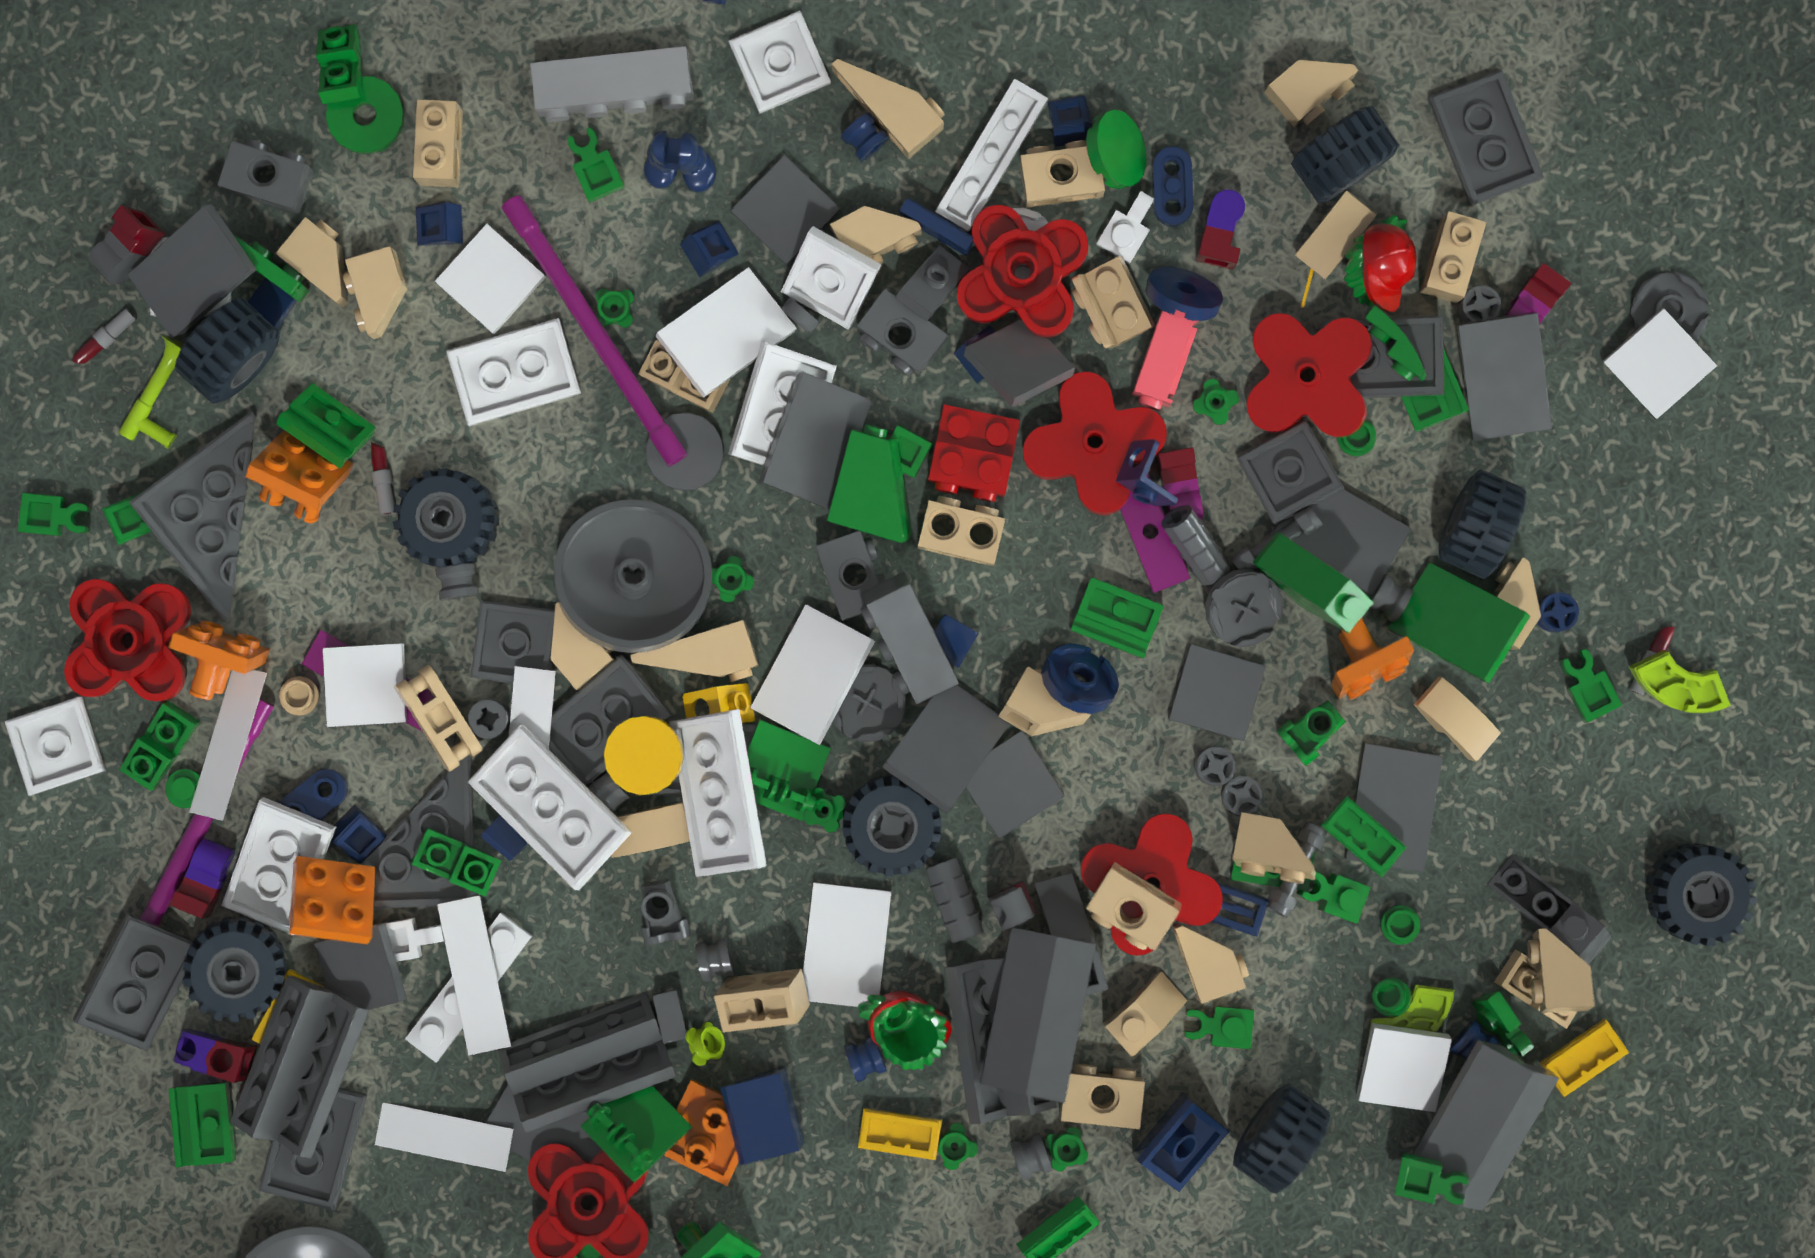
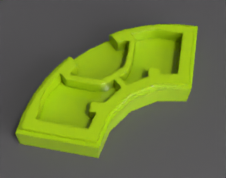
[1628,650,1731,713]
[1369,984,1455,1034]

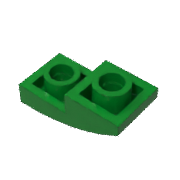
[316,24,362,104]
[1365,305,1427,382]
[119,700,200,792]
[411,827,502,897]

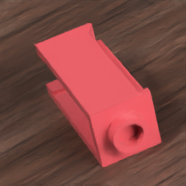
[1132,310,1199,411]

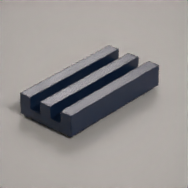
[899,198,974,256]
[1211,882,1269,937]

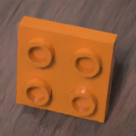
[246,430,353,523]
[1331,618,1415,700]
[169,620,270,700]
[289,856,375,944]
[664,1079,739,1186]

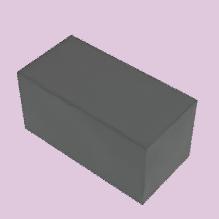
[653,989,687,1044]

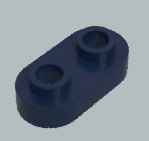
[1152,147,1193,227]
[279,770,348,820]

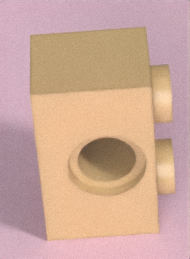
[1019,140,1105,208]
[1086,862,1182,951]
[1059,1063,1145,1129]

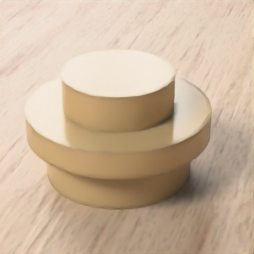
[279,676,320,716]

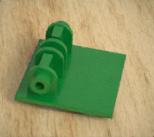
[747,720,831,821]
[580,1086,692,1183]

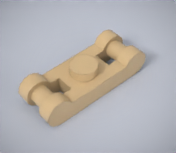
[394,665,483,772]

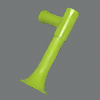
[118,334,184,449]

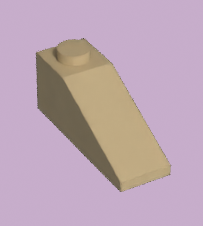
[832,59,944,159]
[630,620,759,682]

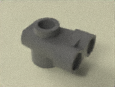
[641,879,691,945]

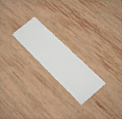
[509,666,556,749]
[189,670,267,821]
[437,895,511,1055]
[375,1102,514,1172]

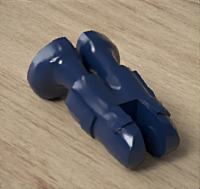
[643,131,716,193]

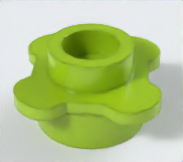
[685,1022,725,1066]

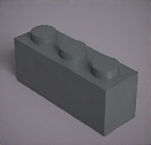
[860,572,959,704]

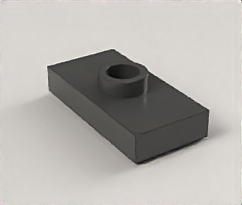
[896,245,970,321]

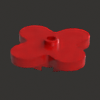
[957,205,1088,338]
[1247,313,1373,437]
[1023,372,1167,516]
[64,579,191,702]
[1080,813,1223,956]
[528,1143,649,1258]

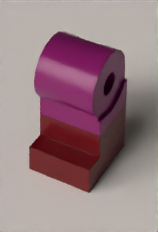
[1504,263,1572,325]
[1156,447,1203,520]

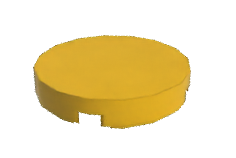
[604,716,684,795]

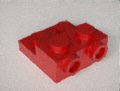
[928,404,1020,502]

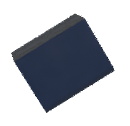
[720,1066,804,1165]
[1132,1092,1229,1192]

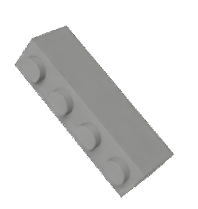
[530,46,694,122]

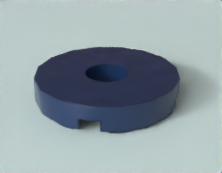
[1145,267,1224,321]
[1041,643,1119,714]

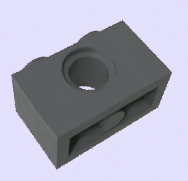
[217,139,313,215]
[857,289,948,377]
[816,531,886,622]

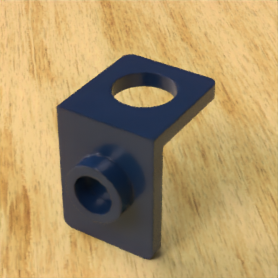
[1116,439,1178,506]

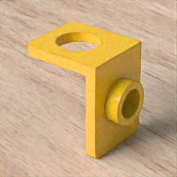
[682,683,755,723]

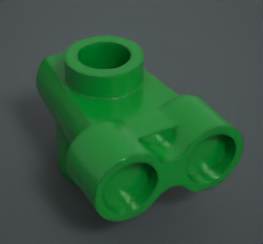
[1276,700,1346,766]

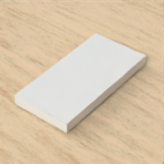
[669,709,766,877]
[468,724,632,890]

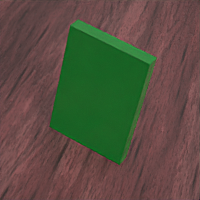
[1388,562,1530,684]

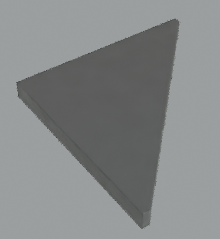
[129,411,255,622]
[361,755,476,909]

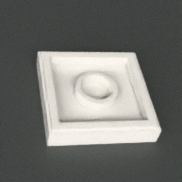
[729,11,831,114]
[435,224,546,334]
[781,226,881,330]
[1603,308,1717,419]
[323,644,408,727]
[5,697,106,796]
[1356,1023,1452,1112]

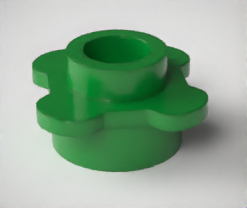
[595,289,634,328]
[1193,379,1239,425]
[712,556,754,603]
[804,788,847,833]
[938,1123,978,1170]
[1044,1126,1088,1172]

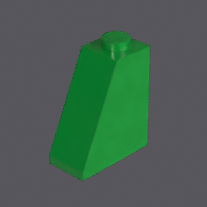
[827,424,912,543]
[1253,532,1374,633]

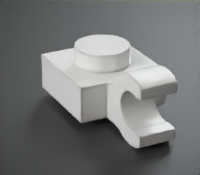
[1096,191,1154,265]
[374,917,444,962]

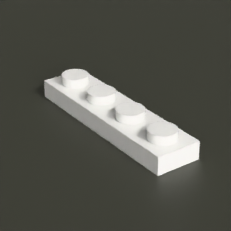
[935,79,1048,234]
[405,912,532,1063]

